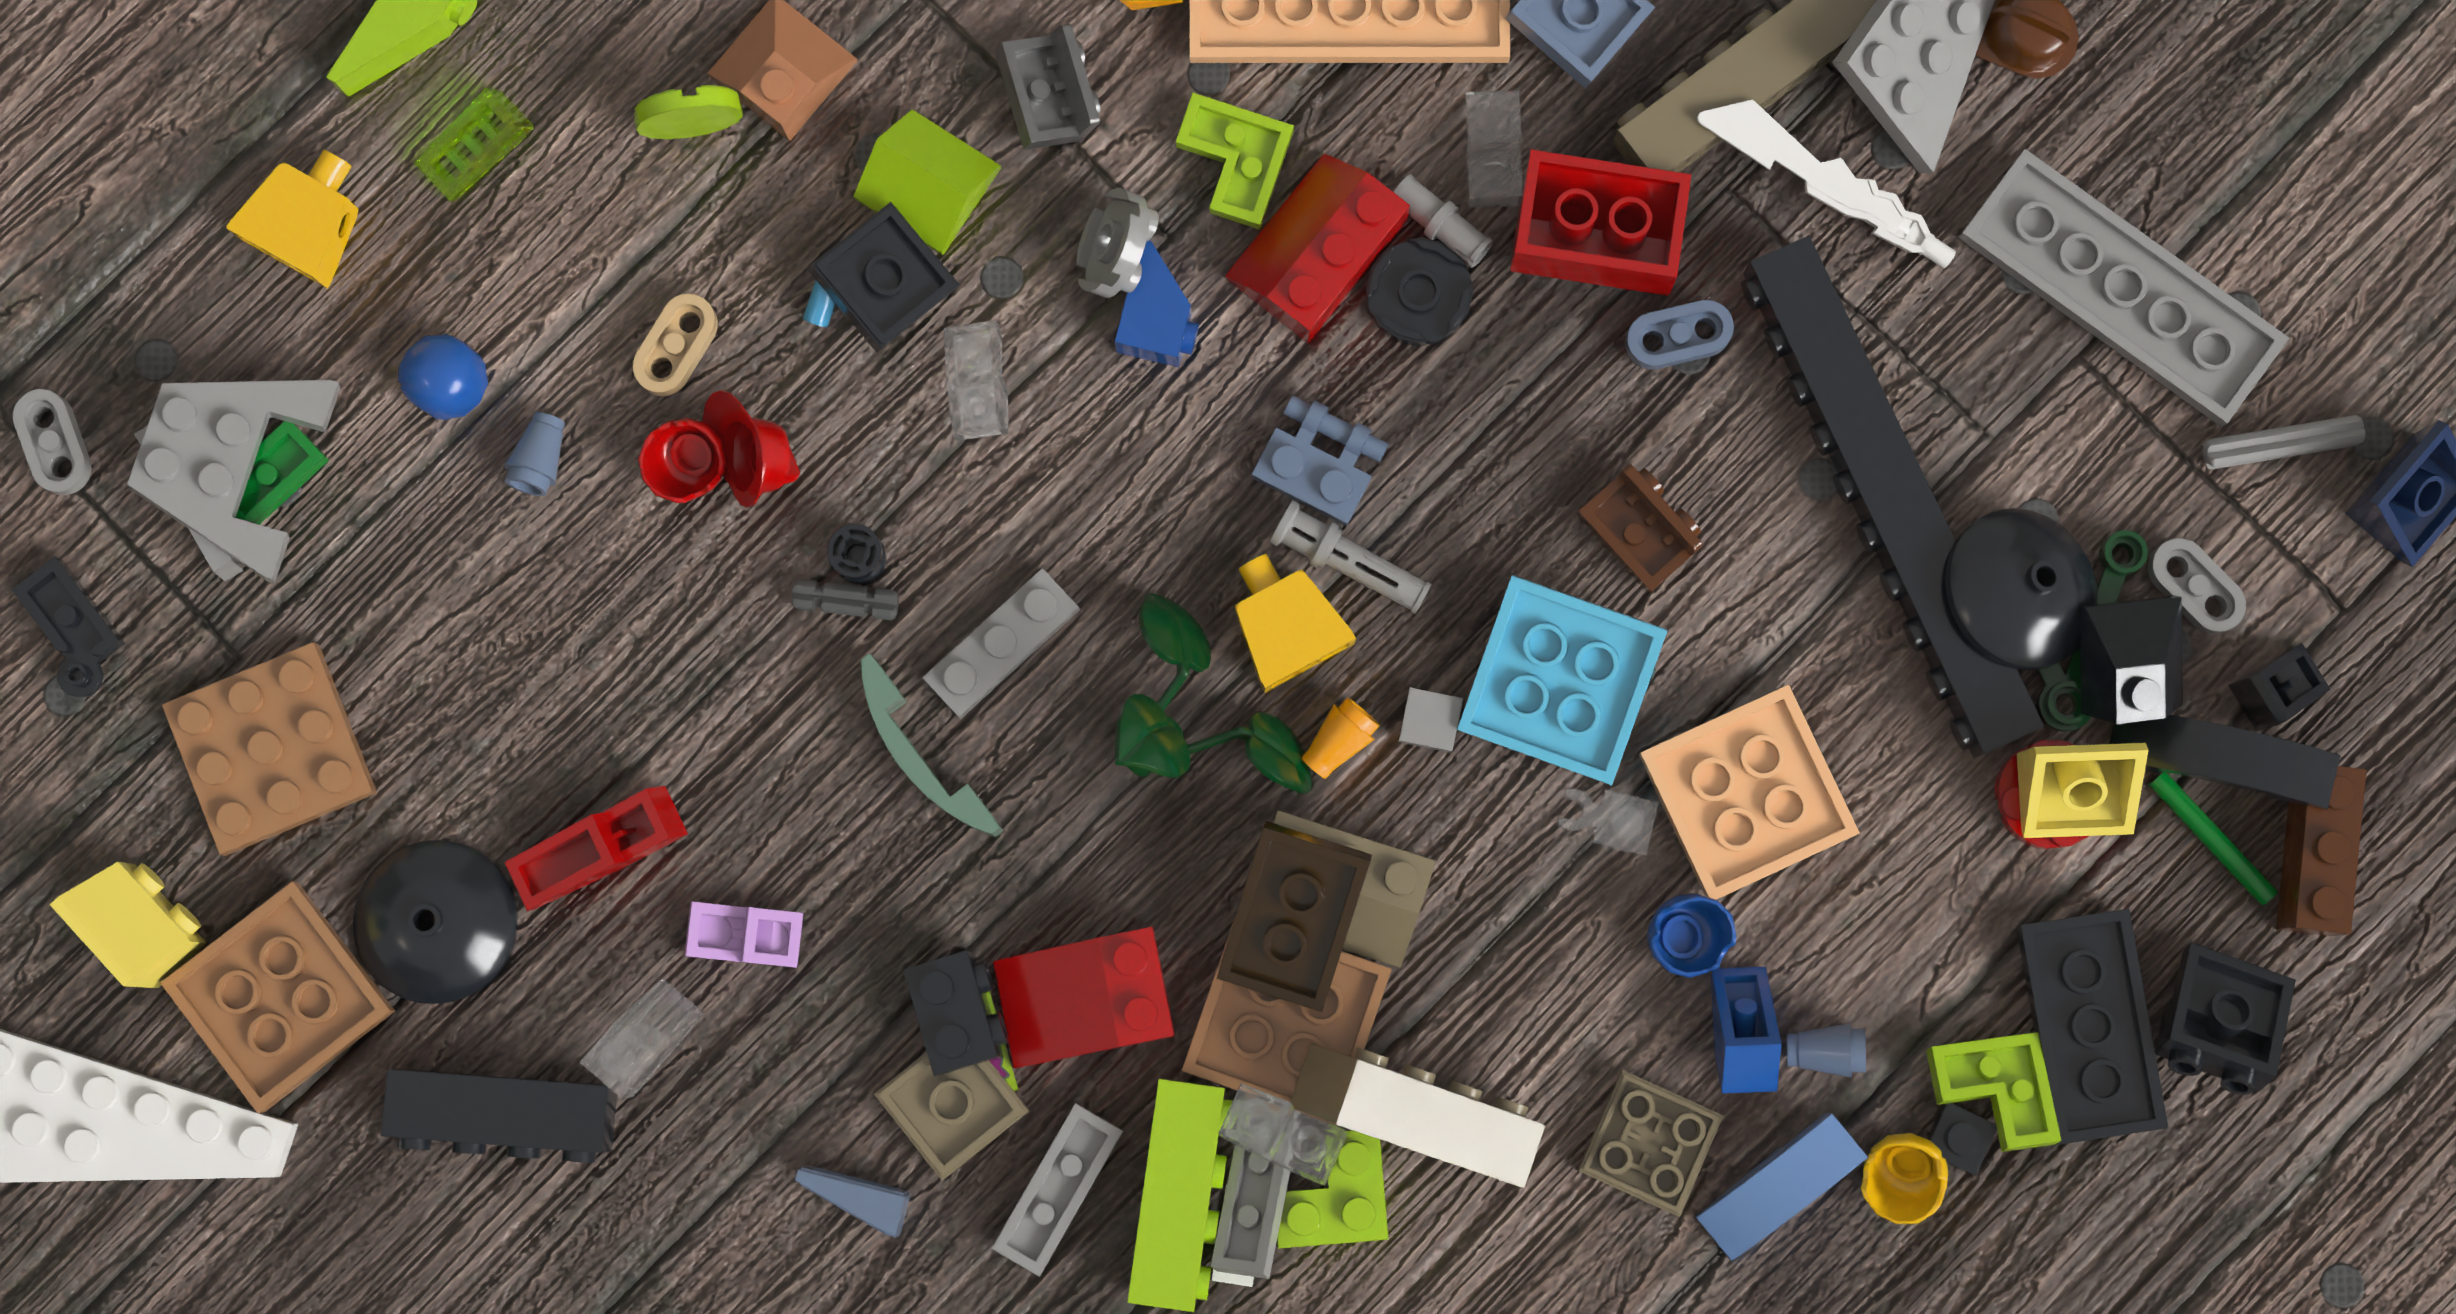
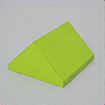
[853,109,1001,255]

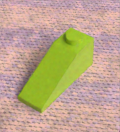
[326,0,477,97]

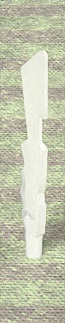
[1697,99,1956,269]

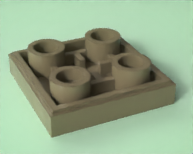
[1577,1070,1724,1217]

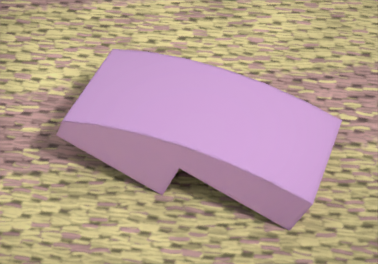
[684,902,803,968]

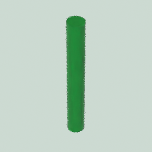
[2148,771,2278,906]

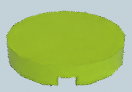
[634,85,743,139]

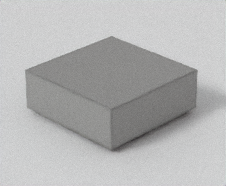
[1399,687,1463,753]

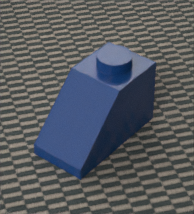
[1115,241,1199,368]
[1711,966,1782,1093]

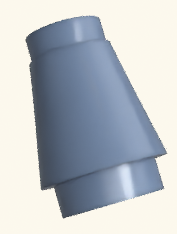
[504,412,565,496]
[1787,1023,1866,1078]

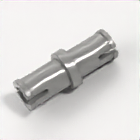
[1394,174,1494,268]

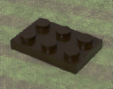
[1216,821,1372,1012]

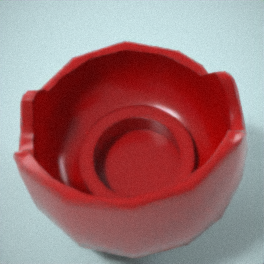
[638,417,728,503]

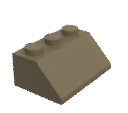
[1274,811,1436,968]

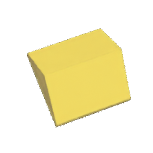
[2017,743,2148,838]

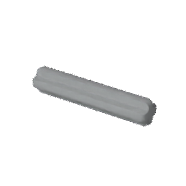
[2202,415,2365,470]

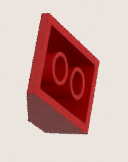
[993,927,1175,1069]

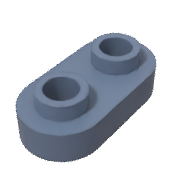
[1625,300,1734,370]

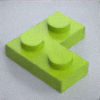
[1176,93,1294,230]
[1926,1032,2061,1152]
[1277,1130,1389,1249]

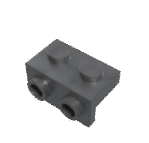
[994,24,1100,150]

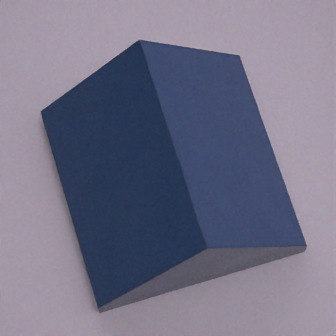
[2345,420,2456,567]

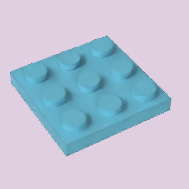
[1457,575,1668,785]

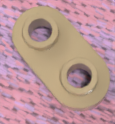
[633,294,718,396]

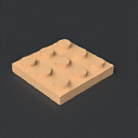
[1638,685,1860,900]

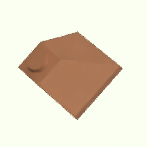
[707,0,857,141]

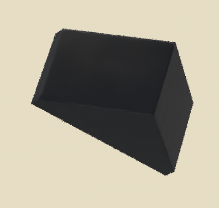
[2228,643,2330,732]

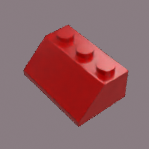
[1510,149,1692,296]
[1225,153,1410,343]

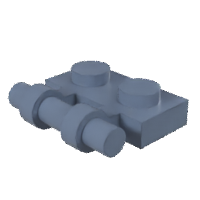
[1251,395,1389,527]

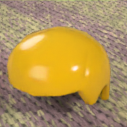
[1861,1133,1948,1224]

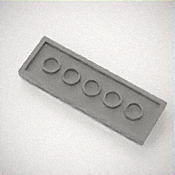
[1958,149,2289,427]

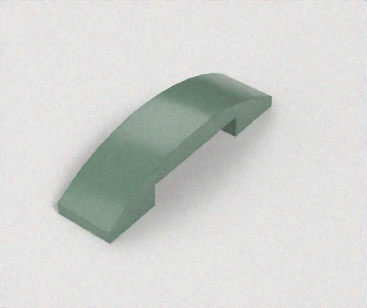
[861,653,1004,837]

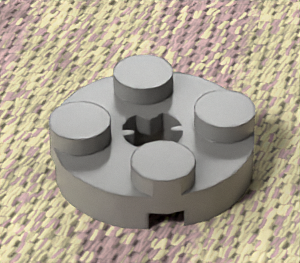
[1076,188,1159,298]

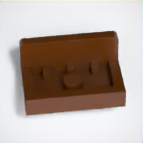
[1577,464,1703,594]

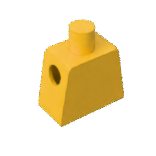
[226,149,359,289]
[1235,554,1356,693]

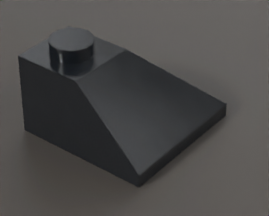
[2080,596,2183,724]

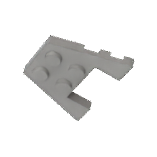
[127,380,340,584]

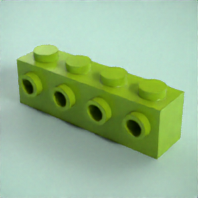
[1127,1078,1235,1312]

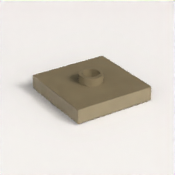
[874,1052,1030,1181]

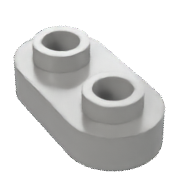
[13,389,92,495]
[2148,538,2246,634]

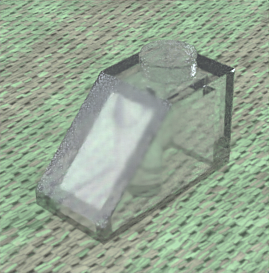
[580,978,705,1098]

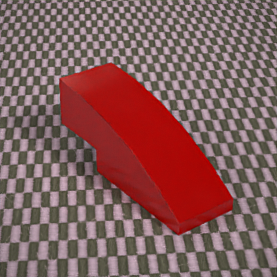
[504,786,688,911]

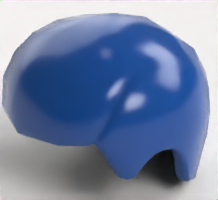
[398,334,488,420]
[1647,893,1737,978]

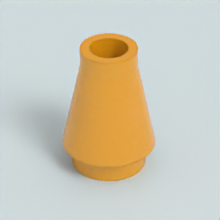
[1301,697,1380,779]

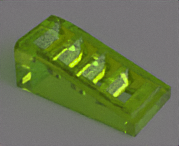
[414,88,534,202]

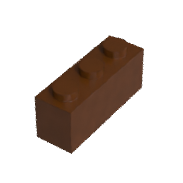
[2276,766,2367,937]

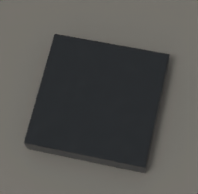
[807,202,960,353]

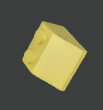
[50,862,207,988]

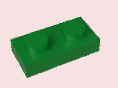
[235,421,330,525]

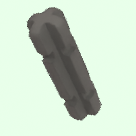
[792,579,899,620]

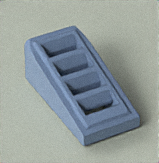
[795,1165,911,1238]

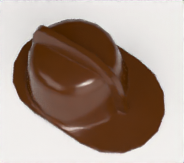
[1975,0,2079,79]

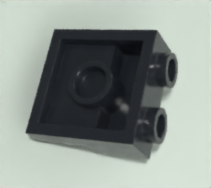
[2155,942,2296,1095]

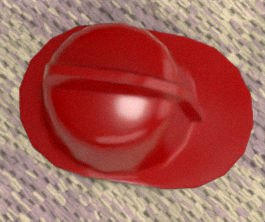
[703,390,800,508]

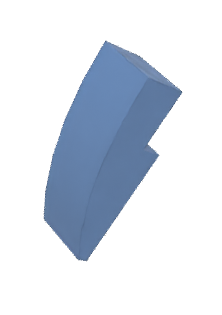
[1695,1113,1868,1261]

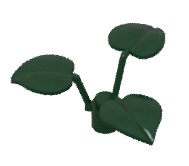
[1115,593,1312,794]

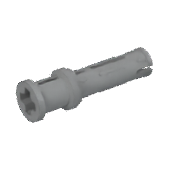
[1269,500,1432,614]

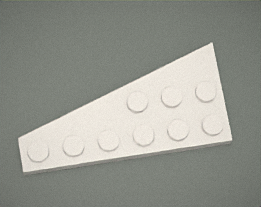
[0,1029,298,1183]

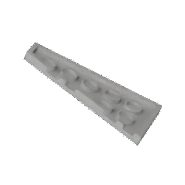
[1832,0,1995,173]

